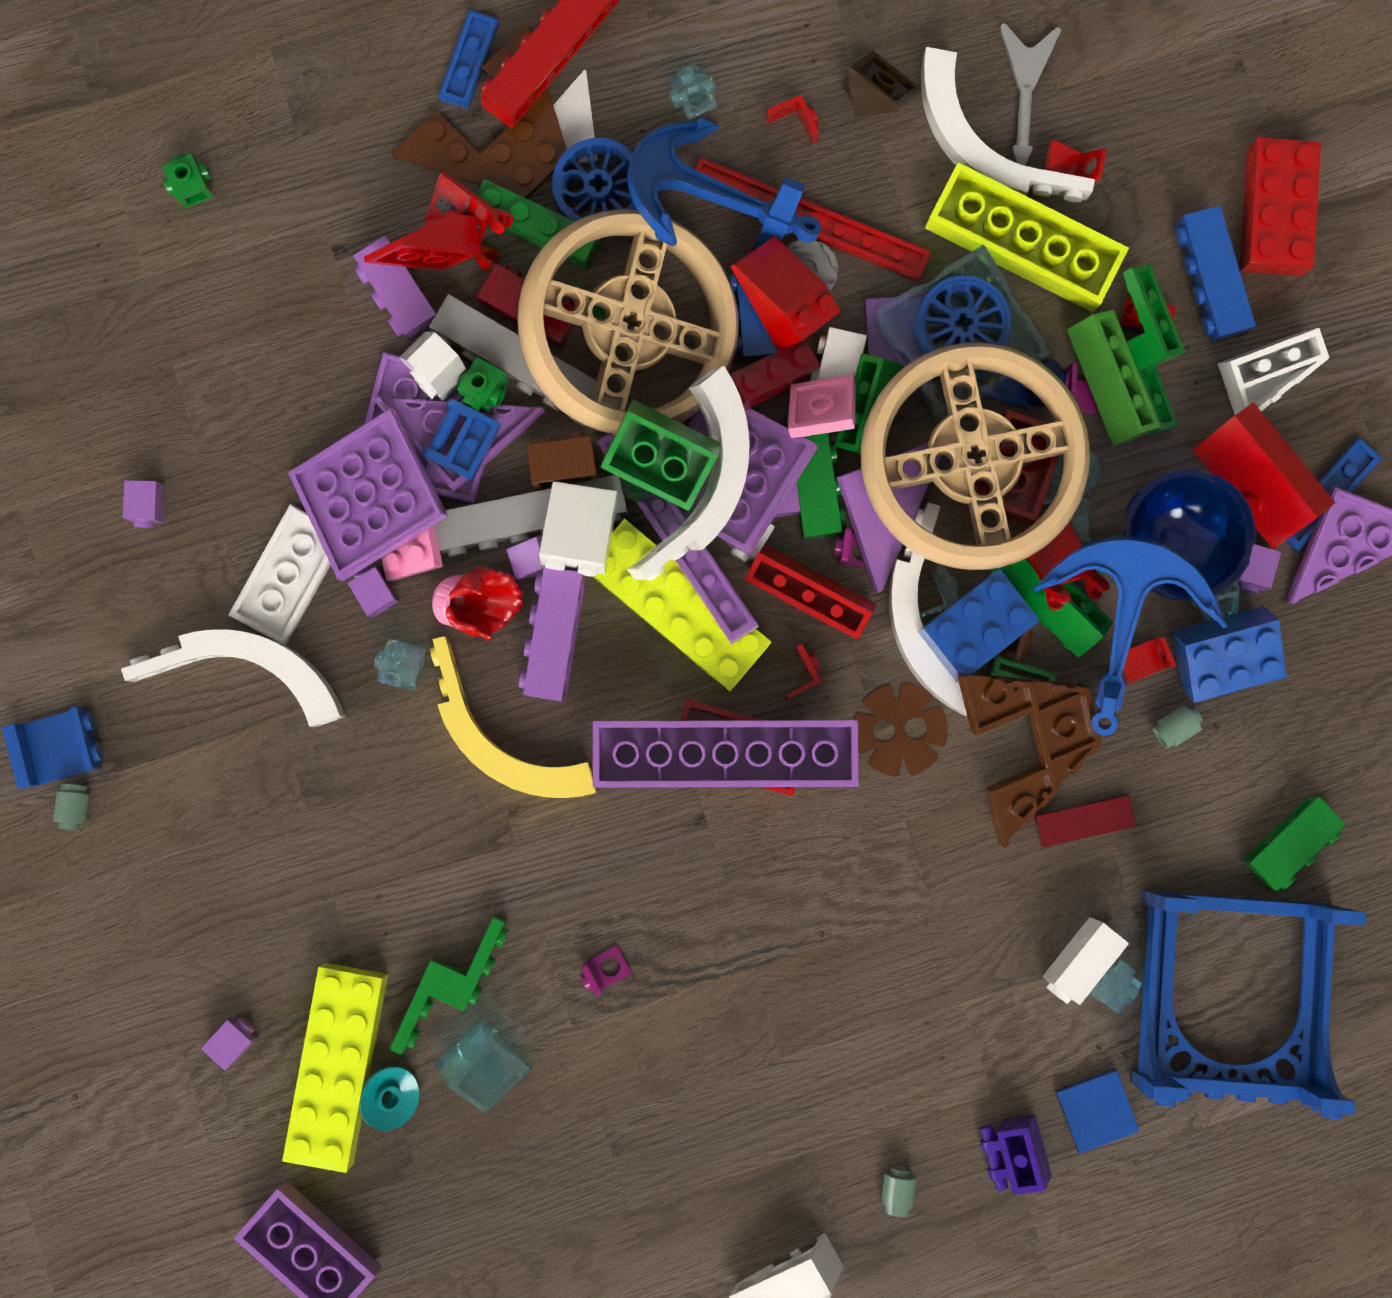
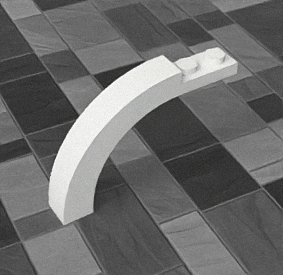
[921,47,1095,203]
[628,366,750,581]
[889,502,967,716]
[121,630,346,727]

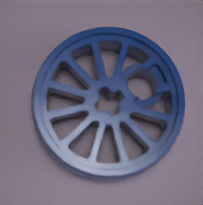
[551,138,637,221]
[914,276,1011,372]

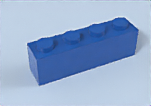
[1175,205,1256,343]

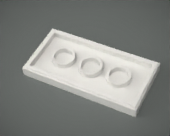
[228,504,331,646]

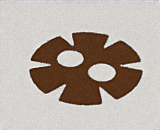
[854,683,948,777]

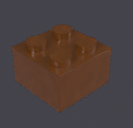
[526,432,599,491]

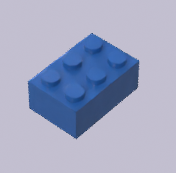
[917,569,1040,682]
[1172,606,1287,703]

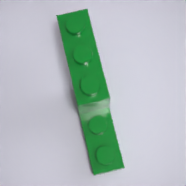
[1123,264,1185,435]
[390,915,509,1055]

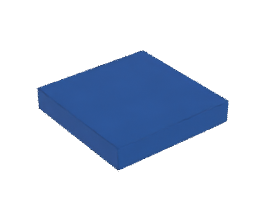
[1055,1069,1140,1154]

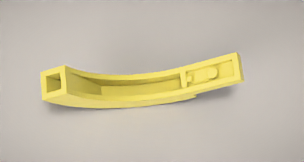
[430,636,598,798]

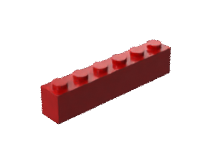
[481,0,621,129]

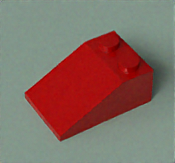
[364,210,481,271]
[730,236,841,350]

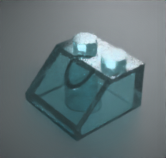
[434,1019,532,1114]

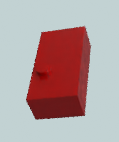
[1193,402,1336,549]

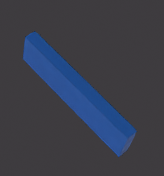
[1285,437,1382,551]

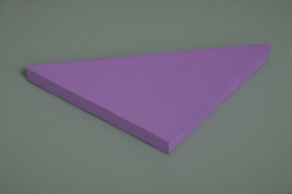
[373,396,546,492]
[837,441,942,592]
[1285,486,1392,604]

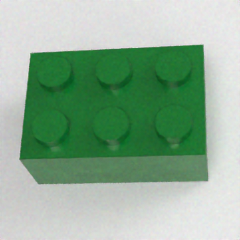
[600,399,721,511]

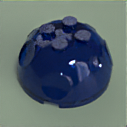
[1122,469,1256,600]

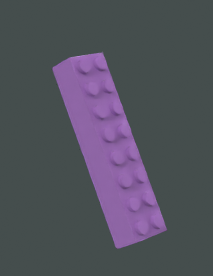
[593,720,859,788]

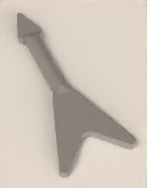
[1000,23,1061,166]

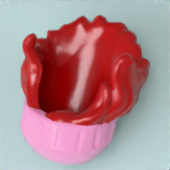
[432,566,524,641]

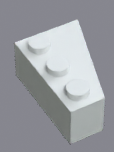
[1217,328,1329,415]
[399,331,466,401]
[729,1233,844,1298]

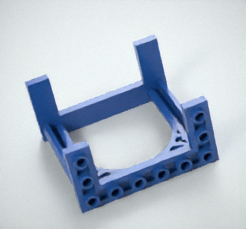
[1130,890,1366,1119]

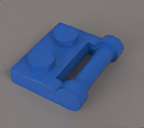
[421,398,502,481]

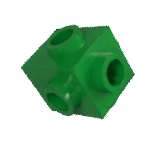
[162,153,214,209]
[457,357,509,414]

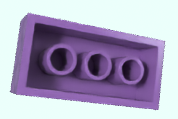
[519,566,586,703]
[234,1180,382,1298]

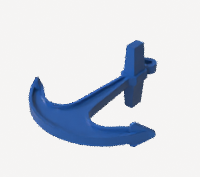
[627,117,822,249]
[1032,537,1228,736]

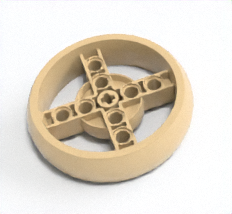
[518,209,739,434]
[861,342,1090,570]

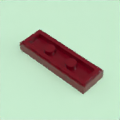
[1035,795,1137,847]

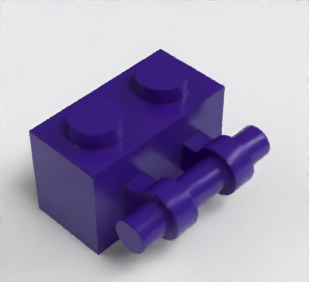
[979,1114,1052,1195]

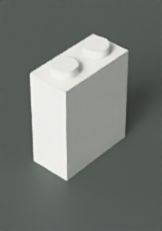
[539,482,618,576]
[1042,917,1129,1005]

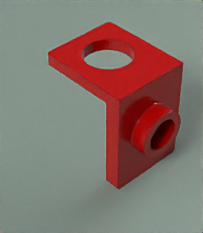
[766,94,819,144]
[1044,141,1107,181]
[1123,636,1176,683]
[785,643,822,700]

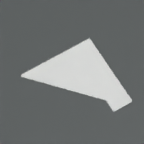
[553,70,598,163]

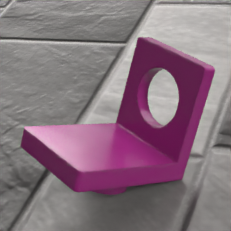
[1057,363,1097,415]
[834,529,866,568]
[580,945,632,996]

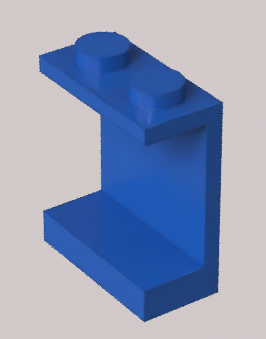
[2,706,103,789]

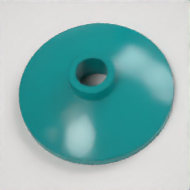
[359,1066,420,1131]

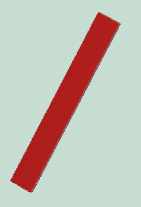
[695,156,932,283]

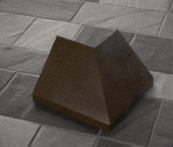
[842,51,921,117]

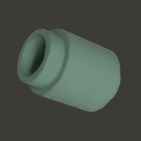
[1152,704,1203,749]
[52,784,90,831]
[881,1165,917,1217]

